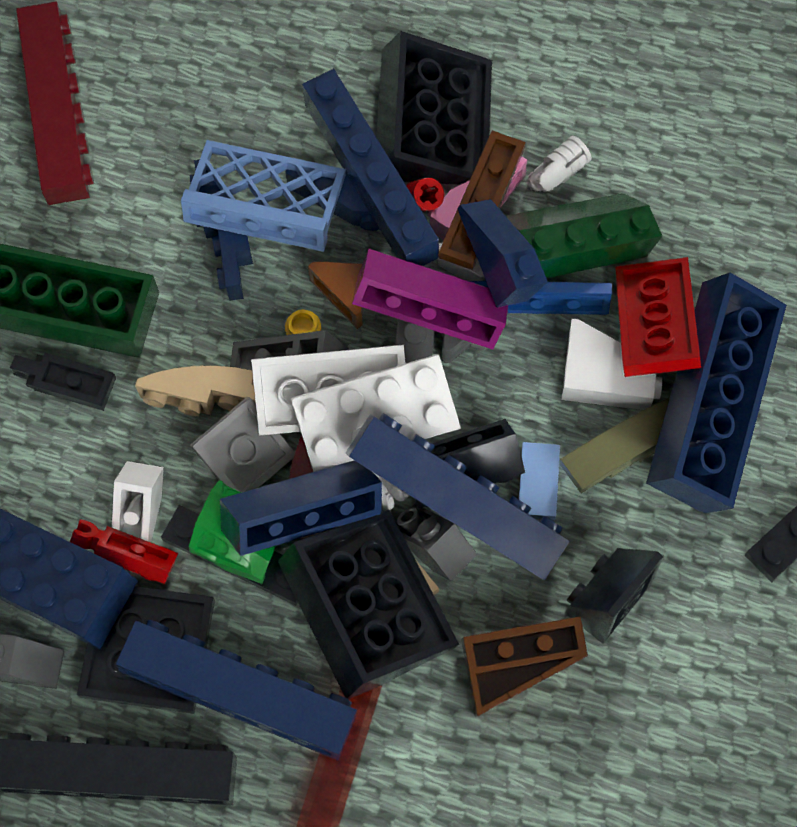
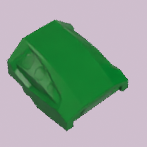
[189,480,277,584]

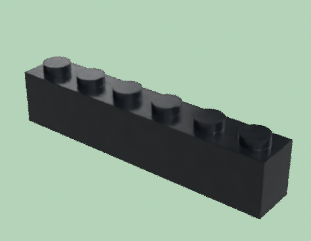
[0,733,237,806]

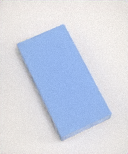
[519,442,560,520]

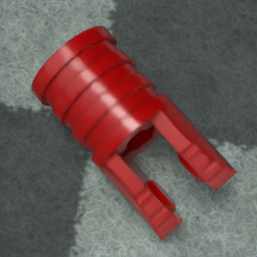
[406,178,444,213]

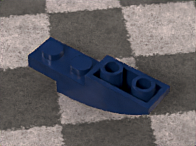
[189,159,253,301]

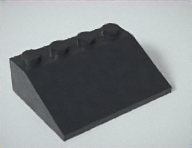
[377,31,492,185]
[278,510,460,699]

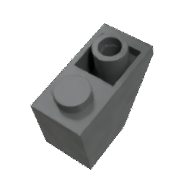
[396,504,478,581]

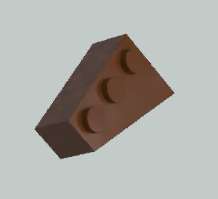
[461,616,588,717]

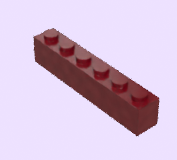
[16,1,94,206]

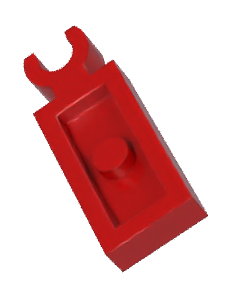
[70,520,178,584]

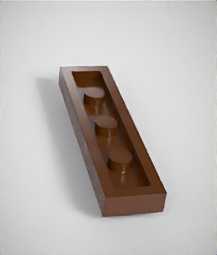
[439,130,526,271]

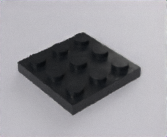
[77,586,215,714]

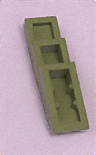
[559,397,670,494]

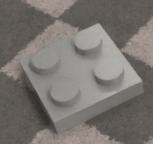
[190,397,295,492]

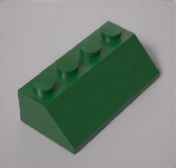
[506,193,662,278]

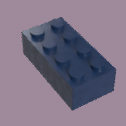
[0,509,138,649]

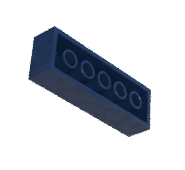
[646,272,787,513]

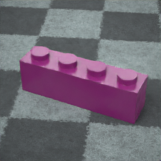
[352,249,508,350]

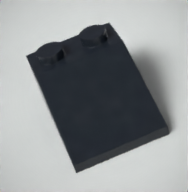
[567,548,664,644]

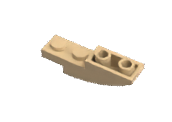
[135,366,256,417]

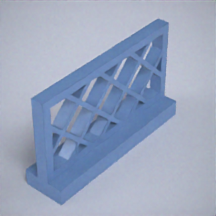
[181,140,346,252]

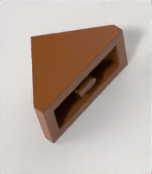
[308,262,364,329]

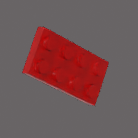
[615,257,701,377]

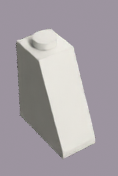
[561,319,662,410]

